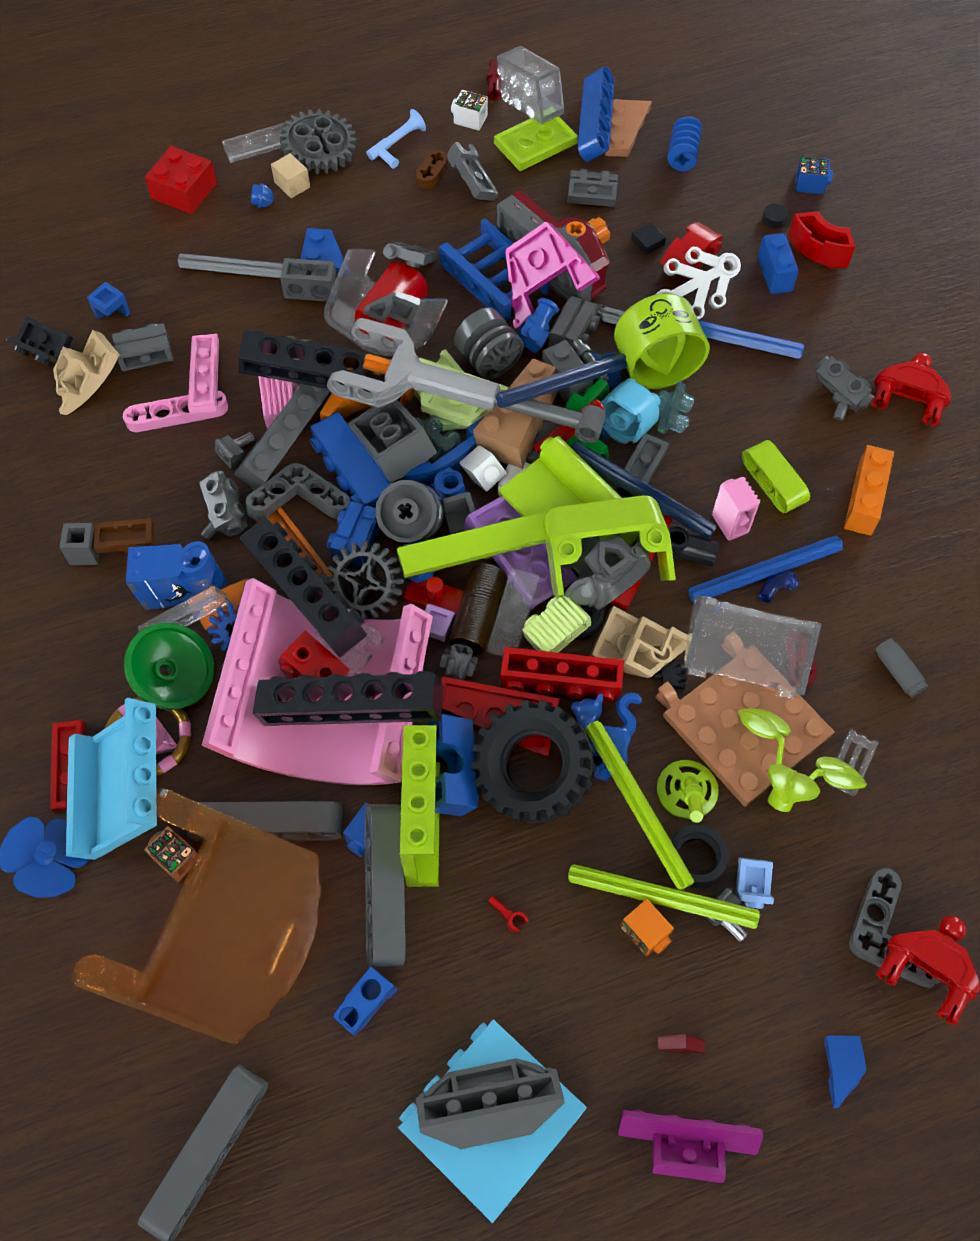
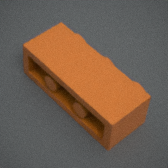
[844,445,894,536]

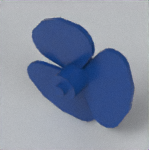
[0,817,89,898]

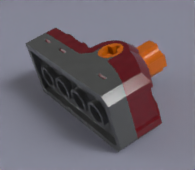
[497,190,610,302]

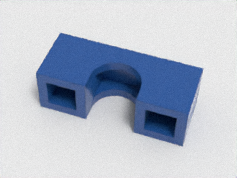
[426,714,479,817]

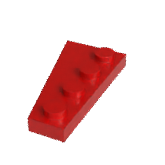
[441,677,559,759]

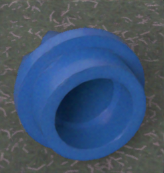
[250,183,274,208]

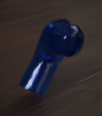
[758,571,799,603]

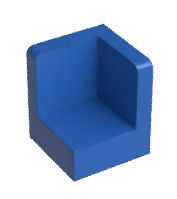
[87,282,131,319]

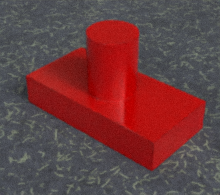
[403,577,464,620]

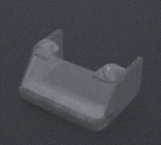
[324,249,448,356]

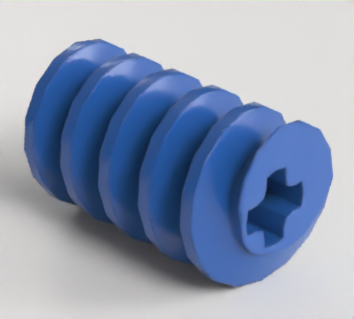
[667,116,702,172]

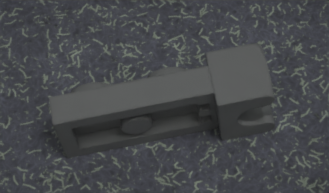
[447,142,499,201]
[613,433,670,497]

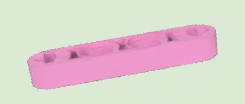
[123,391,228,432]

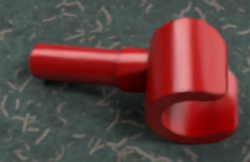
[488,895,528,933]

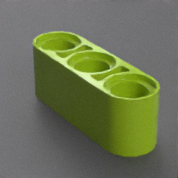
[742,440,810,513]

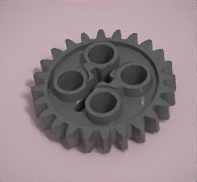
[280,109,356,174]

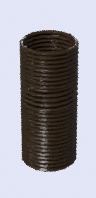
[449,563,507,656]

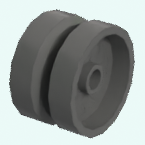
[375,480,444,543]

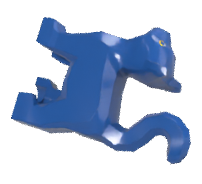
[571,692,642,781]

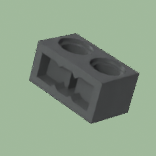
[280,258,338,302]

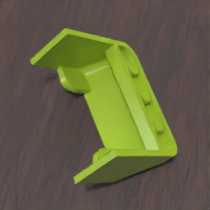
[544,496,676,596]

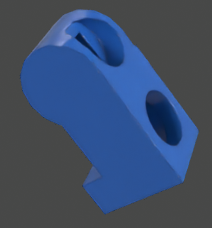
[333,967,398,1036]

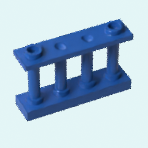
[439,218,550,321]

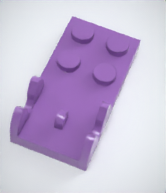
[464,496,577,610]

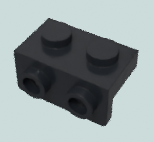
[6,316,73,366]

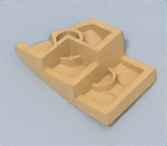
[53,330,119,415]
[589,606,696,678]

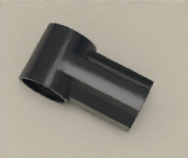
[668,525,719,567]

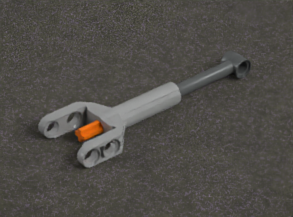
[327,318,606,443]

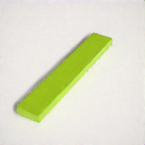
[397,510,549,578]

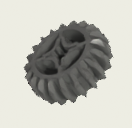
[327,541,404,620]

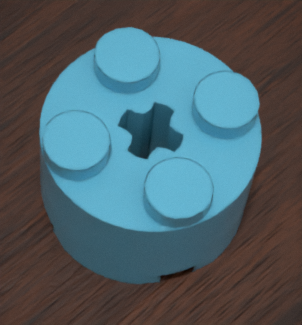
[601,378,661,444]

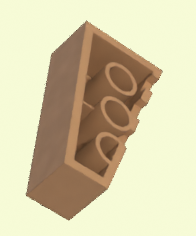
[473,359,558,470]

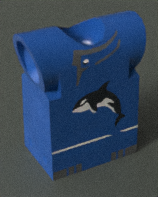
[126,541,229,610]

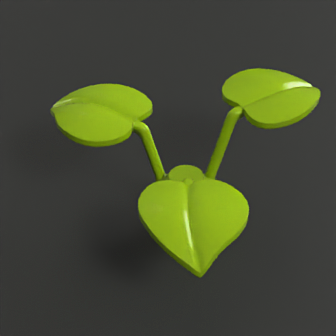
[737,708,867,812]

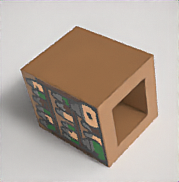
[144,826,201,882]

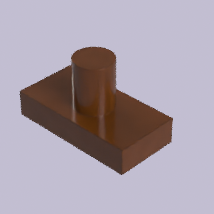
[93,518,154,556]

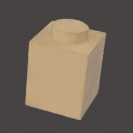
[271,153,310,198]

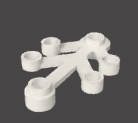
[655,247,741,320]

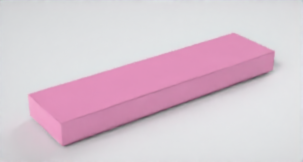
[188,334,219,414]

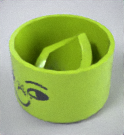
[614,293,710,389]

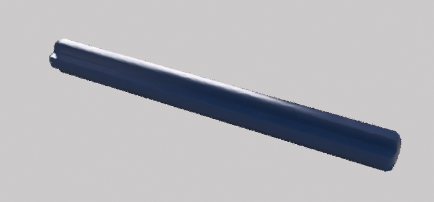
[495,354,627,408]
[571,442,716,539]

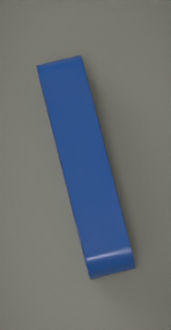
[578,66,614,162]

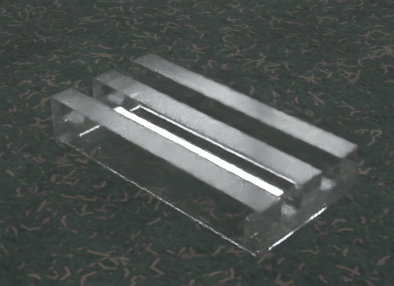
[825,729,879,796]

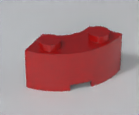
[788,211,856,269]
[660,222,724,280]

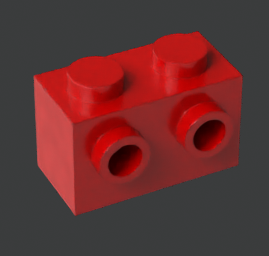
[278,630,350,699]

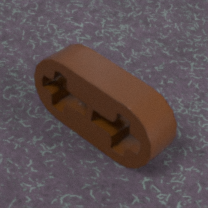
[416,150,448,190]

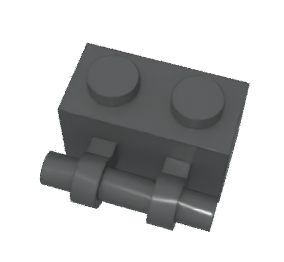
[542,339,609,404]

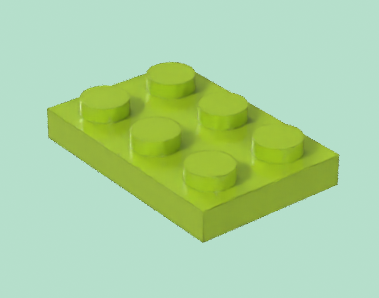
[494,109,578,171]

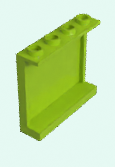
[400,725,440,887]

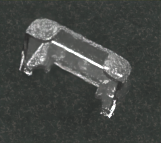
[683,596,822,699]

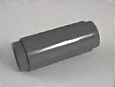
[875,638,928,698]

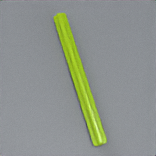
[585,721,694,890]
[568,864,760,929]

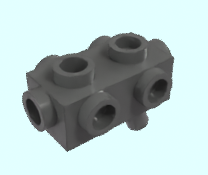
[816,356,875,421]
[199,471,248,540]

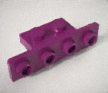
[618,1110,763,1183]

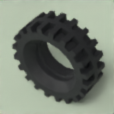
[471,700,596,824]

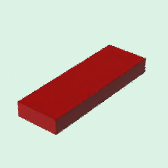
[50,719,86,812]

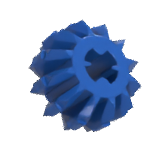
[207,602,240,651]

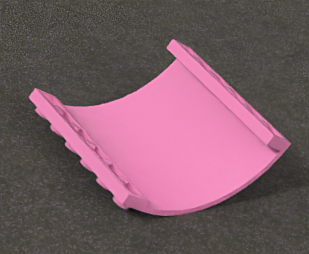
[202,578,433,785]

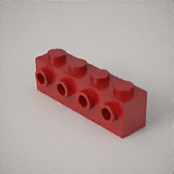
[501,647,624,703]

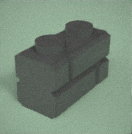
[548,295,600,351]
[112,323,174,371]

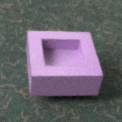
[425,604,455,642]

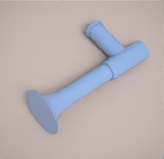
[366,109,426,169]

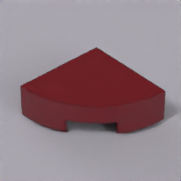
[658,1034,705,1054]

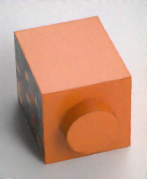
[620,899,674,957]

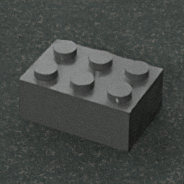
[347,400,437,483]

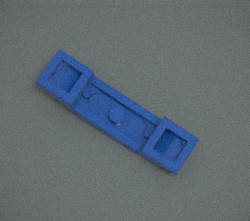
[404,415,485,486]

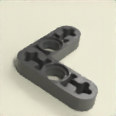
[246,463,350,520]
[849,868,940,988]

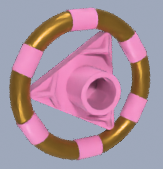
[105,697,191,776]

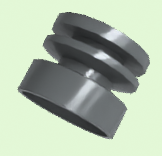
[454,307,524,380]

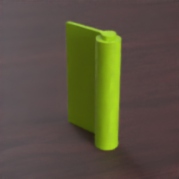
[498,436,639,574]

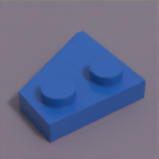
[300,228,348,276]

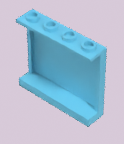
[66,698,157,860]
[398,1019,587,1224]

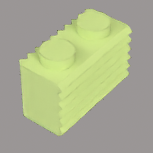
[522,593,591,653]

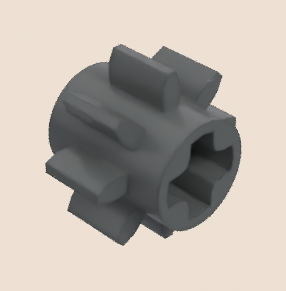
[439,644,478,680]

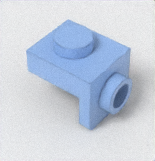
[735,858,774,909]

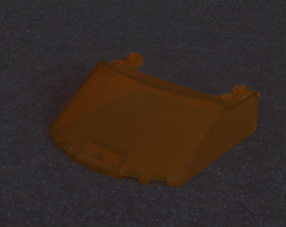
[70,788,321,1045]

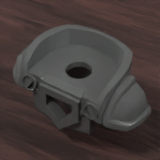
[561,535,651,611]

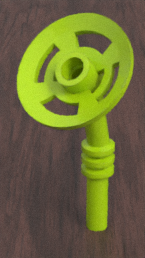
[657,760,718,823]

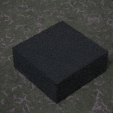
[631,222,666,255]

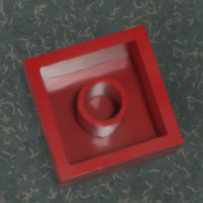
[145,146,217,214]

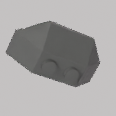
[415,1058,565,1149]

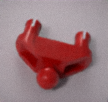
[871,353,951,426]
[876,916,980,1025]

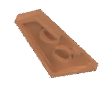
[605,99,652,157]

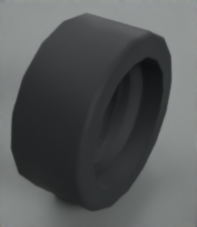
[671,824,729,889]

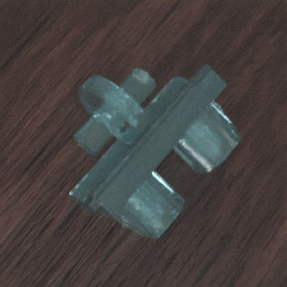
[656,381,695,434]
[416,415,461,459]

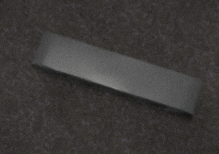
[187,801,343,841]
[365,804,405,968]
[138,1064,269,1241]

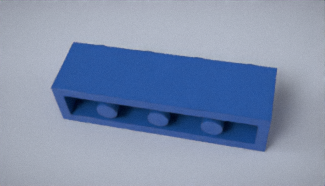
[310,412,390,508]

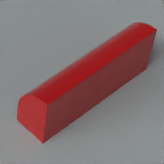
[354,261,428,342]

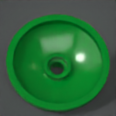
[124,622,214,710]

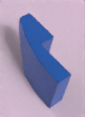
[824,1035,866,1108]

